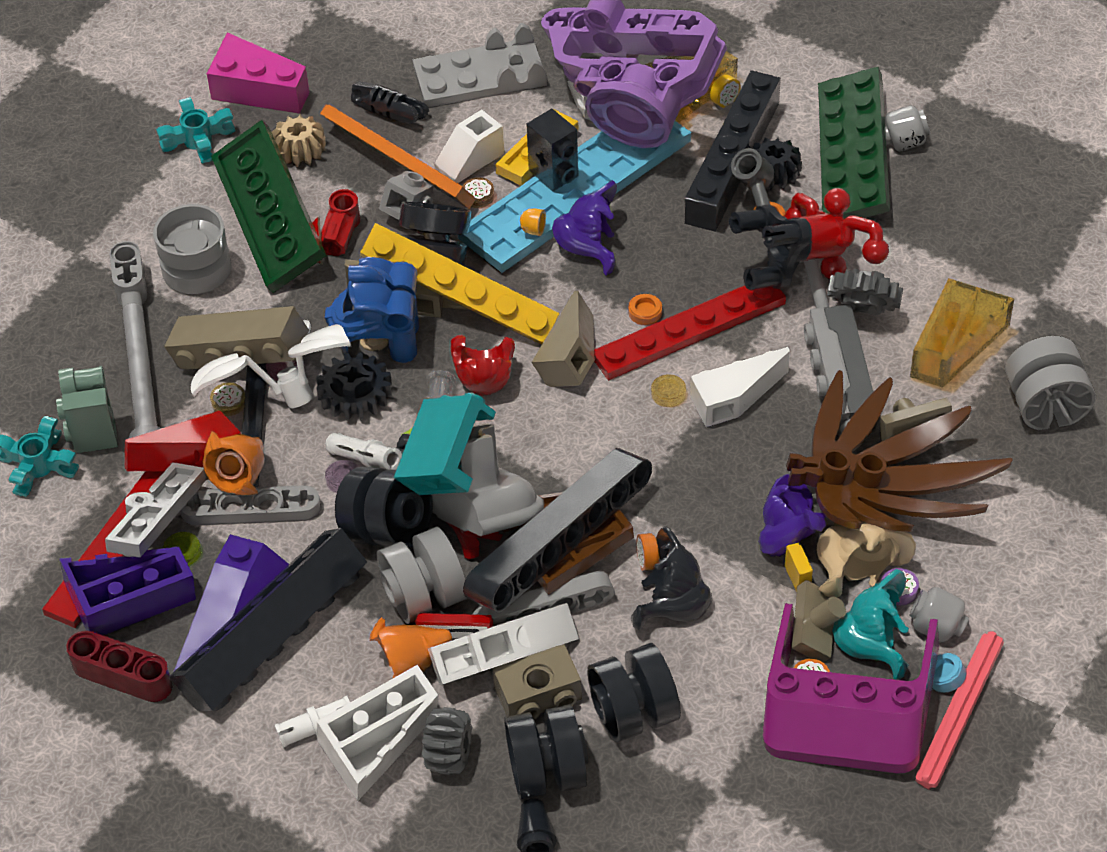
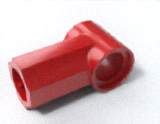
[321,189,360,256]

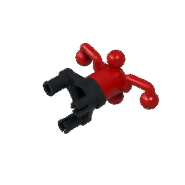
[729,188,889,291]

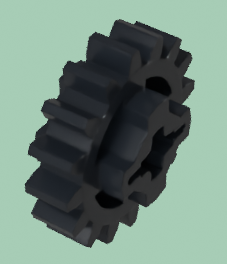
[316,352,392,420]

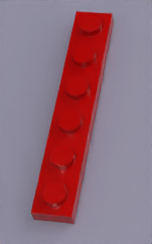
[594,285,786,381]

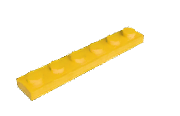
[360,223,560,344]

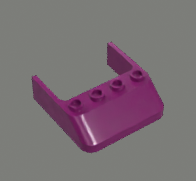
[763,603,939,773]

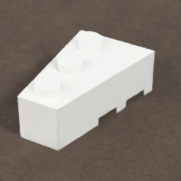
[317,665,438,801]

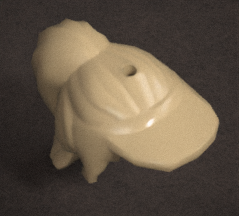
[817,523,916,597]

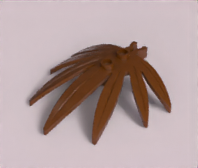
[786,370,1013,532]

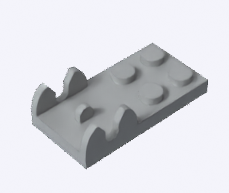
[412,23,547,107]

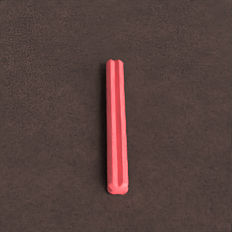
[916,631,1004,790]

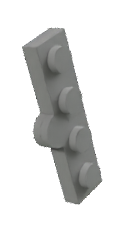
[105,462,206,557]

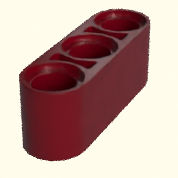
[66,631,173,702]

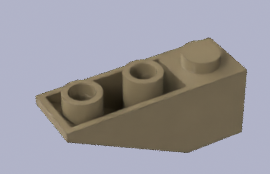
[531,291,595,387]

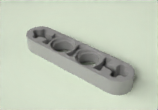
[180,485,321,525]
[473,571,615,626]

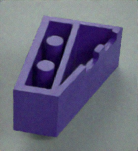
[60,547,196,635]

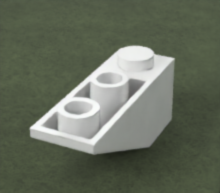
[690,347,790,427]

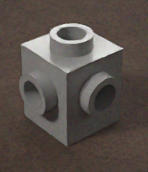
[379,171,434,220]

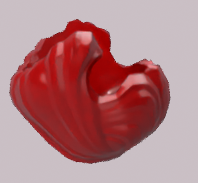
[451,335,515,396]

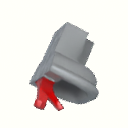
[431,424,545,559]

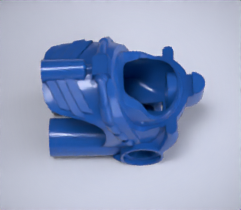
[325,257,419,363]

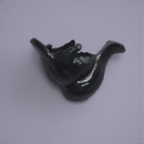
[631,526,712,630]

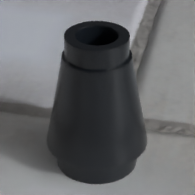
[517,799,557,852]

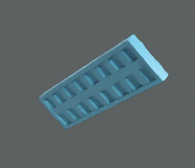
[458,121,691,273]

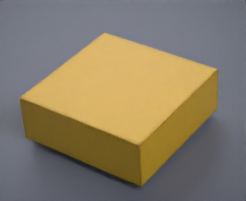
[784,542,813,592]

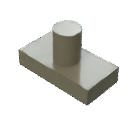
[880,398,952,442]
[792,580,846,662]

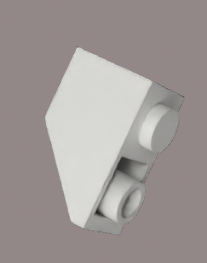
[434,110,504,183]

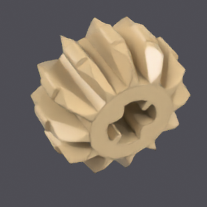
[272,114,326,167]

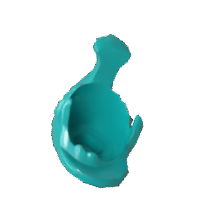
[832,569,909,680]

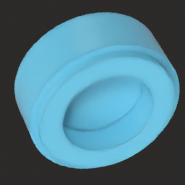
[932,653,966,693]

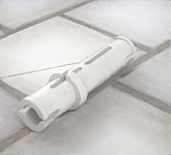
[325,433,402,470]

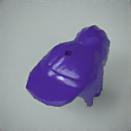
[552,180,617,275]
[758,474,826,557]

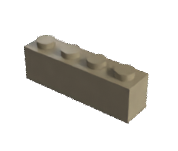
[164,306,309,370]

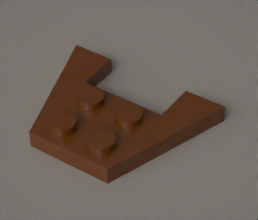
[502,492,634,595]

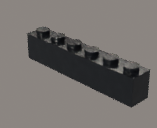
[684,70,781,232]
[169,528,367,712]

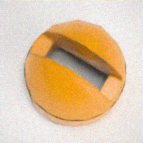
[520,208,546,236]

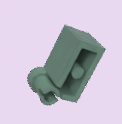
[56,366,118,453]

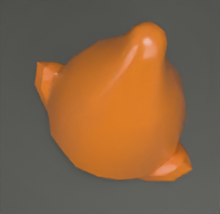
[203,431,265,495]
[370,617,452,679]

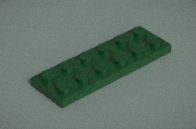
[818,66,890,219]
[211,120,327,293]

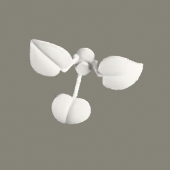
[191,320,351,408]

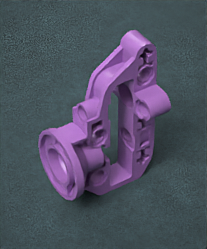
[541,0,727,148]

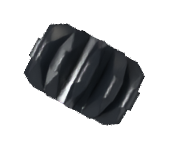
[749,136,802,191]

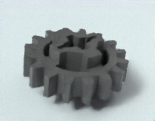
[827,269,903,315]

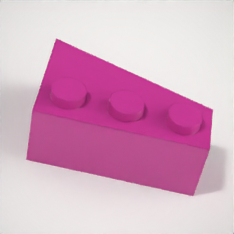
[206,32,310,114]

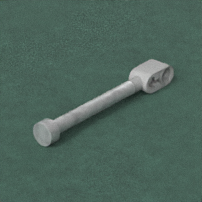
[110,241,161,438]

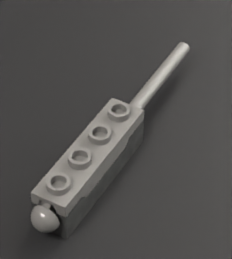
[804,259,877,435]

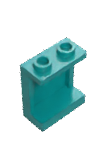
[394,393,496,495]

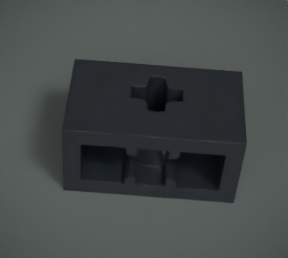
[526,108,579,191]

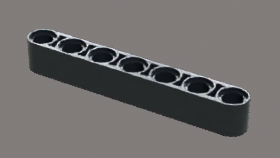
[463,448,652,612]

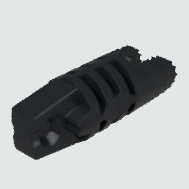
[351,81,429,124]

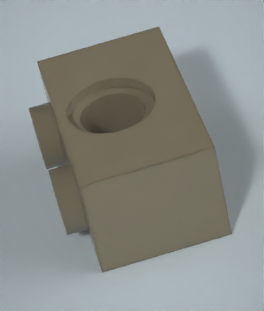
[492,644,582,719]

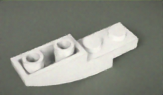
[428,603,579,685]

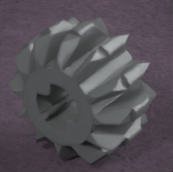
[421,707,473,775]

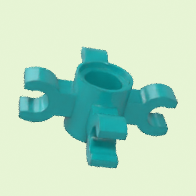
[156,97,236,164]
[0,416,79,497]

